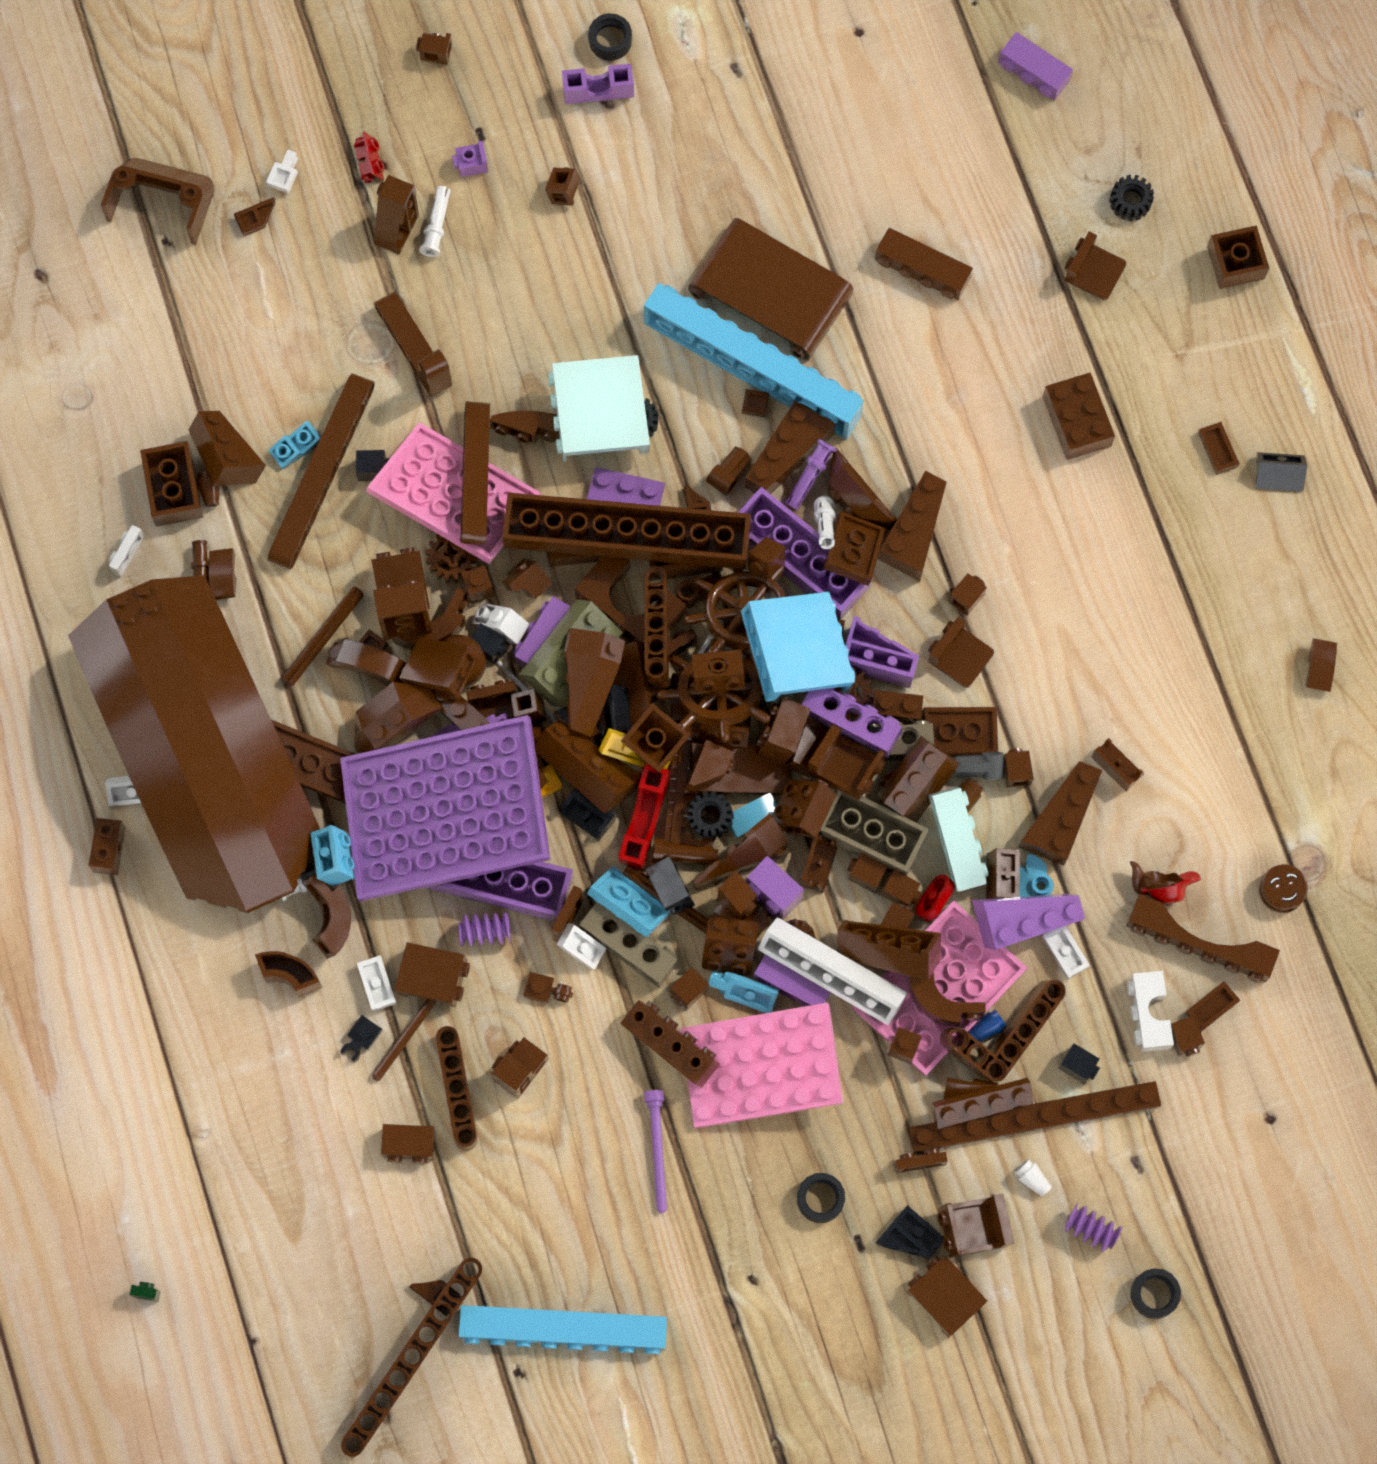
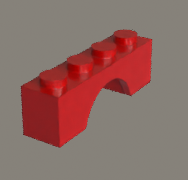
[618,764,671,870]

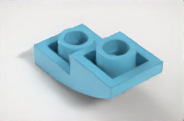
[268,421,321,469]
[729,793,777,839]

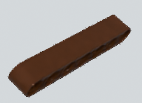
[460,401,490,545]

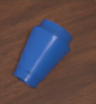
[968,1010,1007,1042]

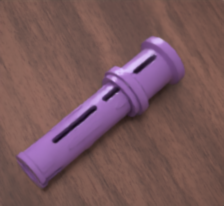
[785,439,837,510]

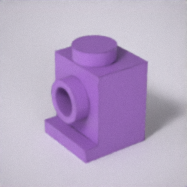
[452,141,488,177]

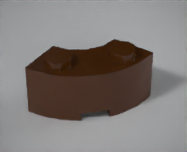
[255,951,323,997]

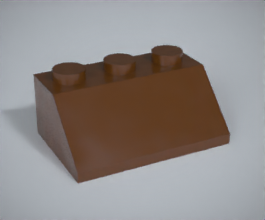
[878,735,961,823]

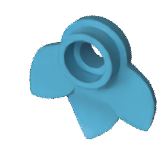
[1020,854,1054,897]

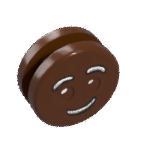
[1259,864,1308,913]

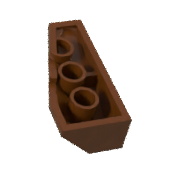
[564,628,625,737]
[693,813,788,890]

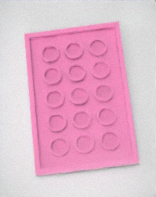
[367,422,541,564]
[852,901,1027,1077]
[681,1003,844,1128]

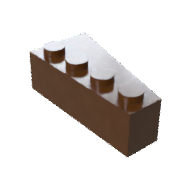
[745,401,836,494]
[1018,761,1102,866]

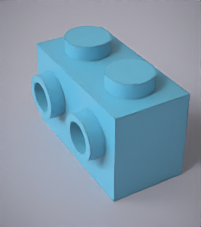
[311,825,354,886]

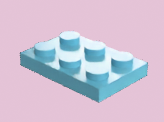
[587,866,671,937]

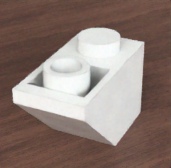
[471,603,529,644]

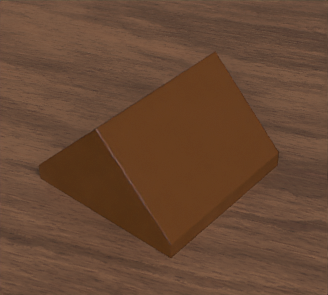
[621,703,690,773]

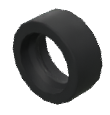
[588,13,632,61]
[797,1173,845,1223]
[1130,1268,1181,1319]

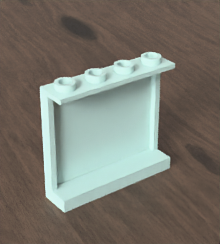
[548,355,650,462]

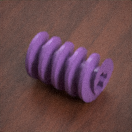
[459,912,511,947]
[1065,1202,1123,1253]

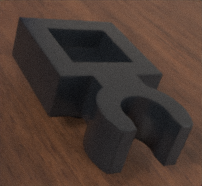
[341,1015,383,1063]

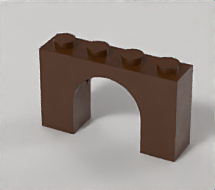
[574,557,687,651]

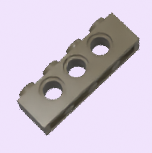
[840,721,934,761]
[579,902,678,988]

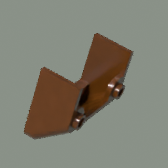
[101,158,215,245]

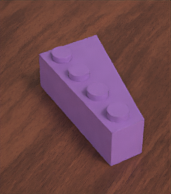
[972,893,1085,950]

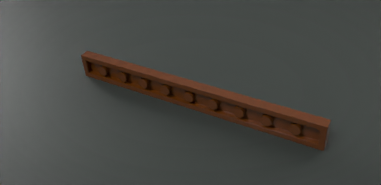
[908,1081,1161,1153]

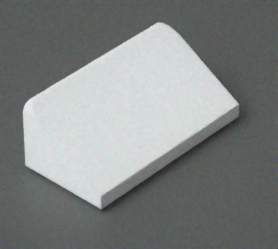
[105,776,141,807]

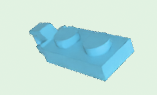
[708,971,779,1013]

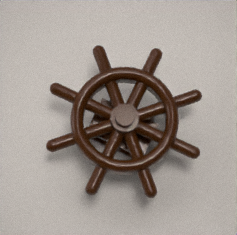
[684,565,786,666]
[656,638,771,742]

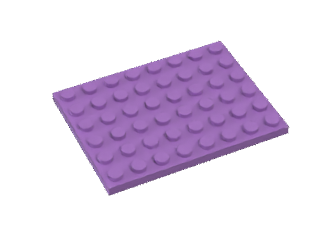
[340,715,551,901]

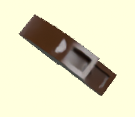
[490,411,560,444]

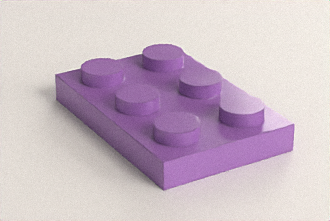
[587,467,665,506]

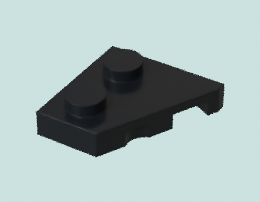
[875,1205,944,1259]

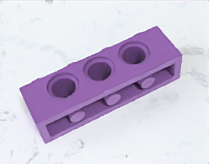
[801,688,902,758]

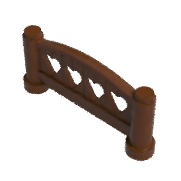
[652,720,726,865]

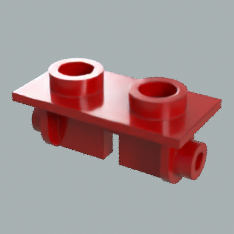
[354,132,384,183]

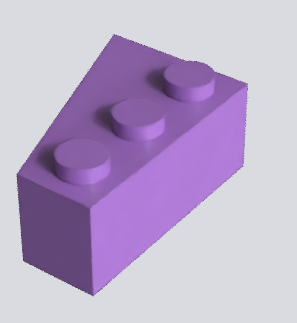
[846,615,919,688]

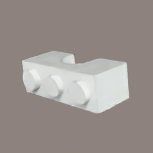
[1127,971,1174,1052]

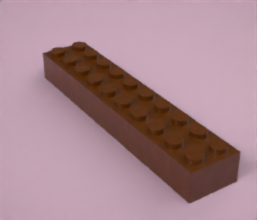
[502,492,751,569]

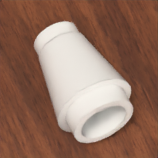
[1014,1159,1052,1197]

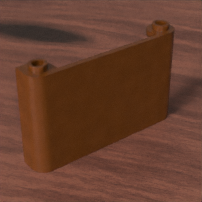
[688,218,854,361]

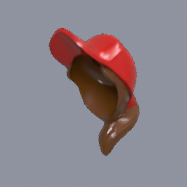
[1130,861,1201,906]

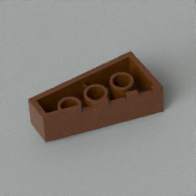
[878,471,947,582]
[535,720,642,814]
[837,920,941,981]

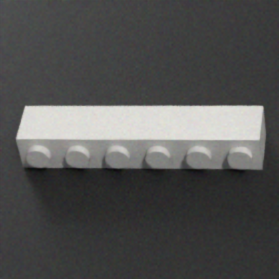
[758,917,907,1025]

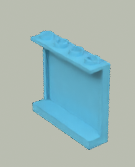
[741,592,855,702]

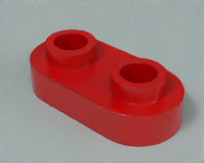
[916,874,955,921]

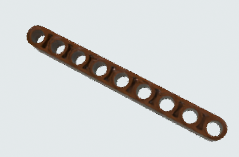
[268,373,375,570]
[341,1258,482,1457]

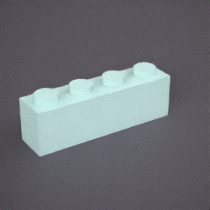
[928,787,988,892]

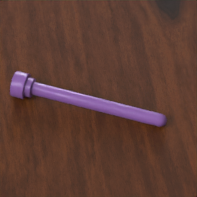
[644,1090,667,1213]

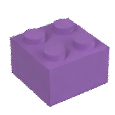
[746,856,804,920]

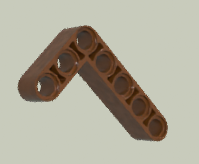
[374,291,452,397]
[940,980,1066,1082]

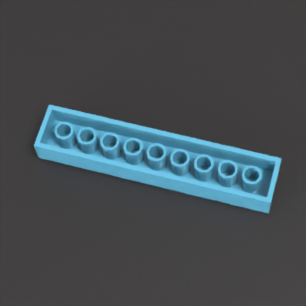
[644,283,864,440]

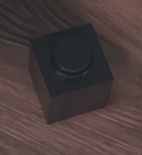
[356,450,390,481]
[471,623,508,664]
[1058,1043,1100,1084]

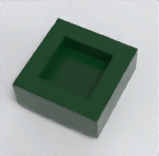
[129,1282,160,1302]

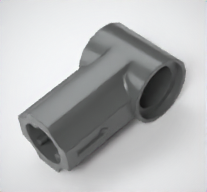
[956,752,1005,780]

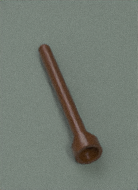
[372,999,437,1081]

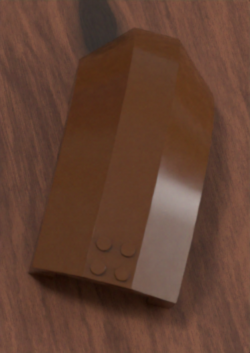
[68,575,320,913]

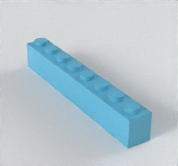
[459,1305,667,1355]

